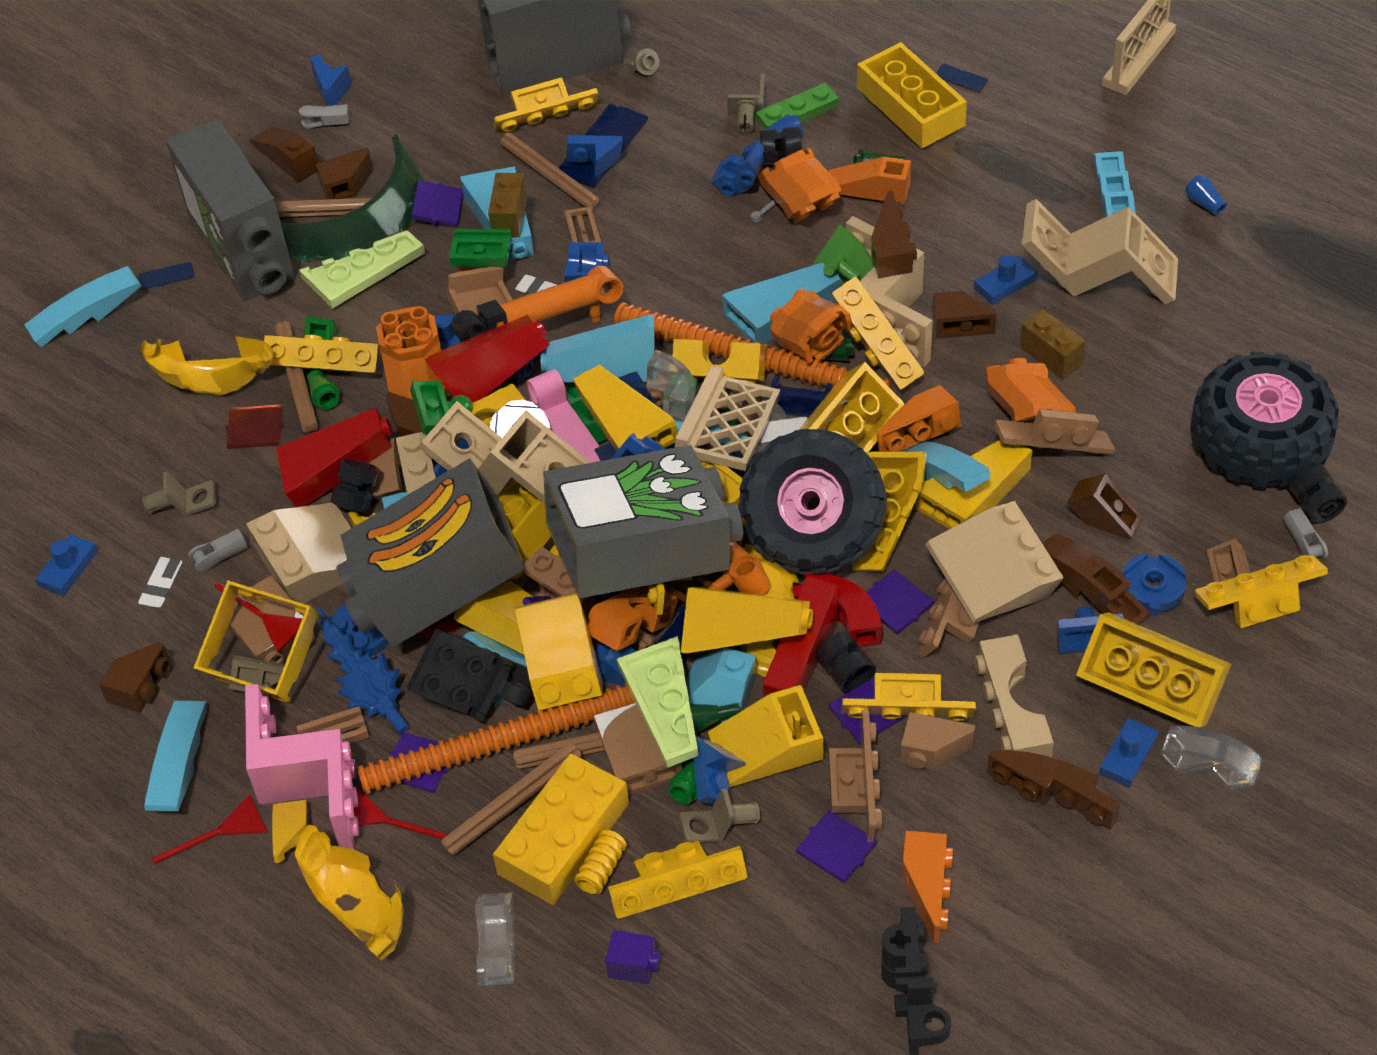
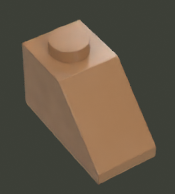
[900,712,976,770]

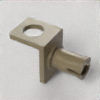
[727,74,766,133]
[142,471,216,517]
[679,789,760,843]

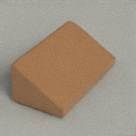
[1206,538,1250,582]

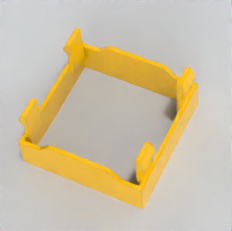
[194,580,321,703]

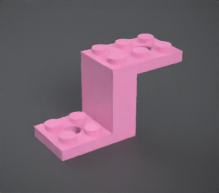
[245,684,359,849]

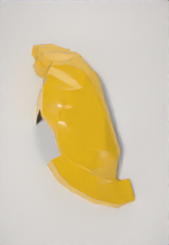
[140,336,273,396]
[741,544,799,677]
[294,825,404,961]

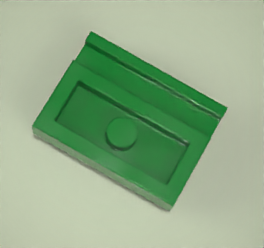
[449,229,512,267]

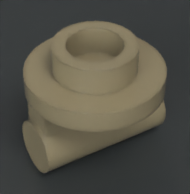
[628,48,659,76]

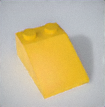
[515,593,603,711]

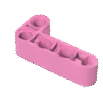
[527,369,600,463]

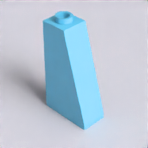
[460,166,534,260]
[722,263,841,345]
[541,315,654,382]

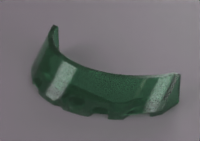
[280,134,423,263]

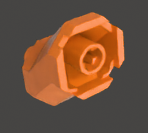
[757,148,842,223]
[770,288,852,363]
[376,306,450,400]
[985,358,1076,423]

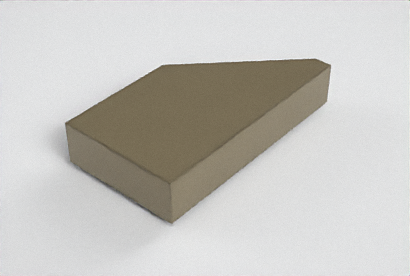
[228,655,285,692]

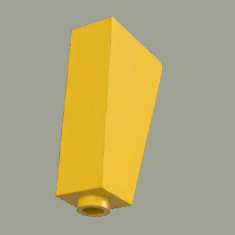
[573,364,678,452]
[915,440,1032,529]
[453,579,533,655]
[681,587,813,653]

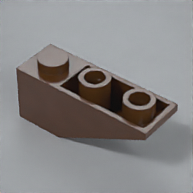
[871,190,917,279]

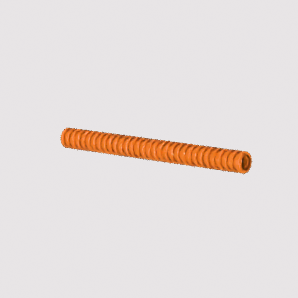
[614,302,891,390]
[357,682,635,794]

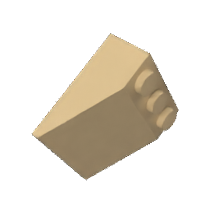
[925,501,1064,623]
[246,503,351,604]

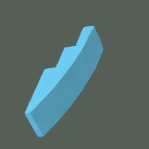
[1094,151,1136,218]
[25,266,142,347]
[902,441,991,493]
[144,701,208,811]

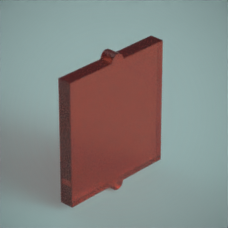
[225,405,284,449]

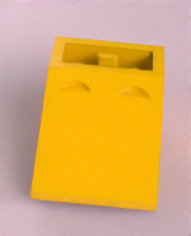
[708,685,823,788]

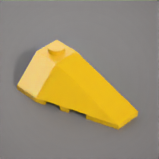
[852,452,927,572]

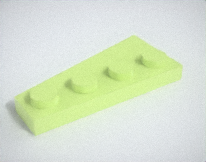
[299,230,425,309]
[617,636,698,768]

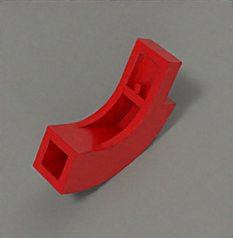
[793,573,882,648]

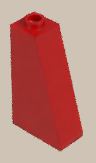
[425,315,550,402]
[276,408,393,507]
[763,576,838,698]

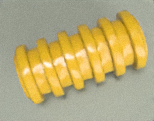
[574,830,627,894]

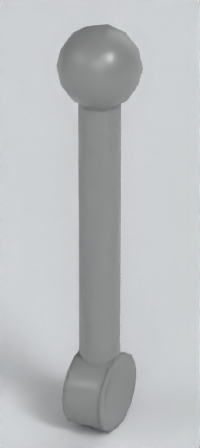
[750,199,777,223]

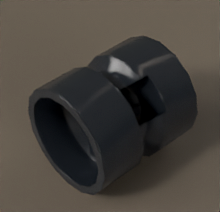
[760,126,802,166]
[331,459,379,512]
[1289,464,1348,524]
[816,631,876,693]

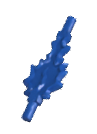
[316,608,409,734]

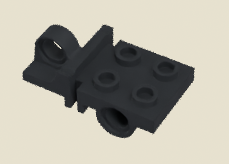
[407,629,532,722]
[881,907,951,1055]

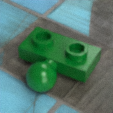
[410,381,473,434]

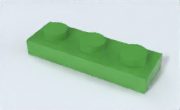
[756,82,839,129]

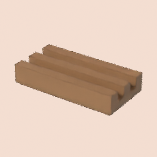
[564,206,601,242]
[296,706,369,744]

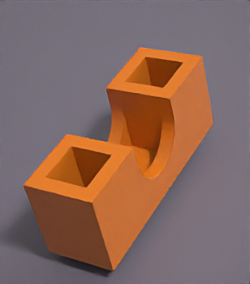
[588,585,678,651]

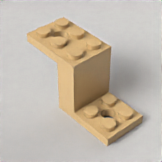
[1022,199,1178,305]
[846,216,932,367]
[418,401,591,504]

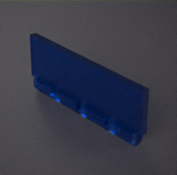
[559,104,648,189]

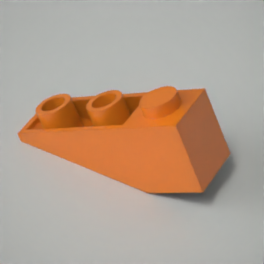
[829,157,911,204]
[876,385,961,452]
[902,831,953,943]

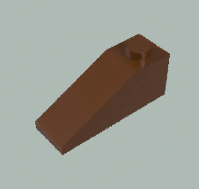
[250,126,318,183]

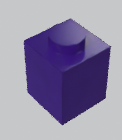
[605,930,661,984]

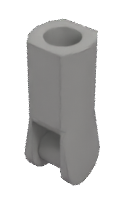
[299,104,350,129]
[1283,508,1328,559]
[188,529,248,572]

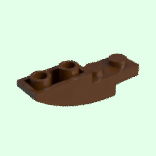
[1042,533,1151,625]
[987,750,1120,830]

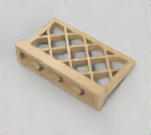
[1102,0,1177,95]
[675,365,780,471]

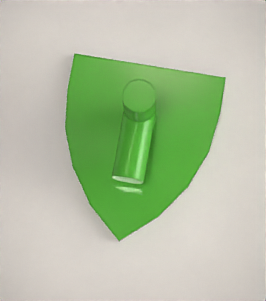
[812,225,874,285]

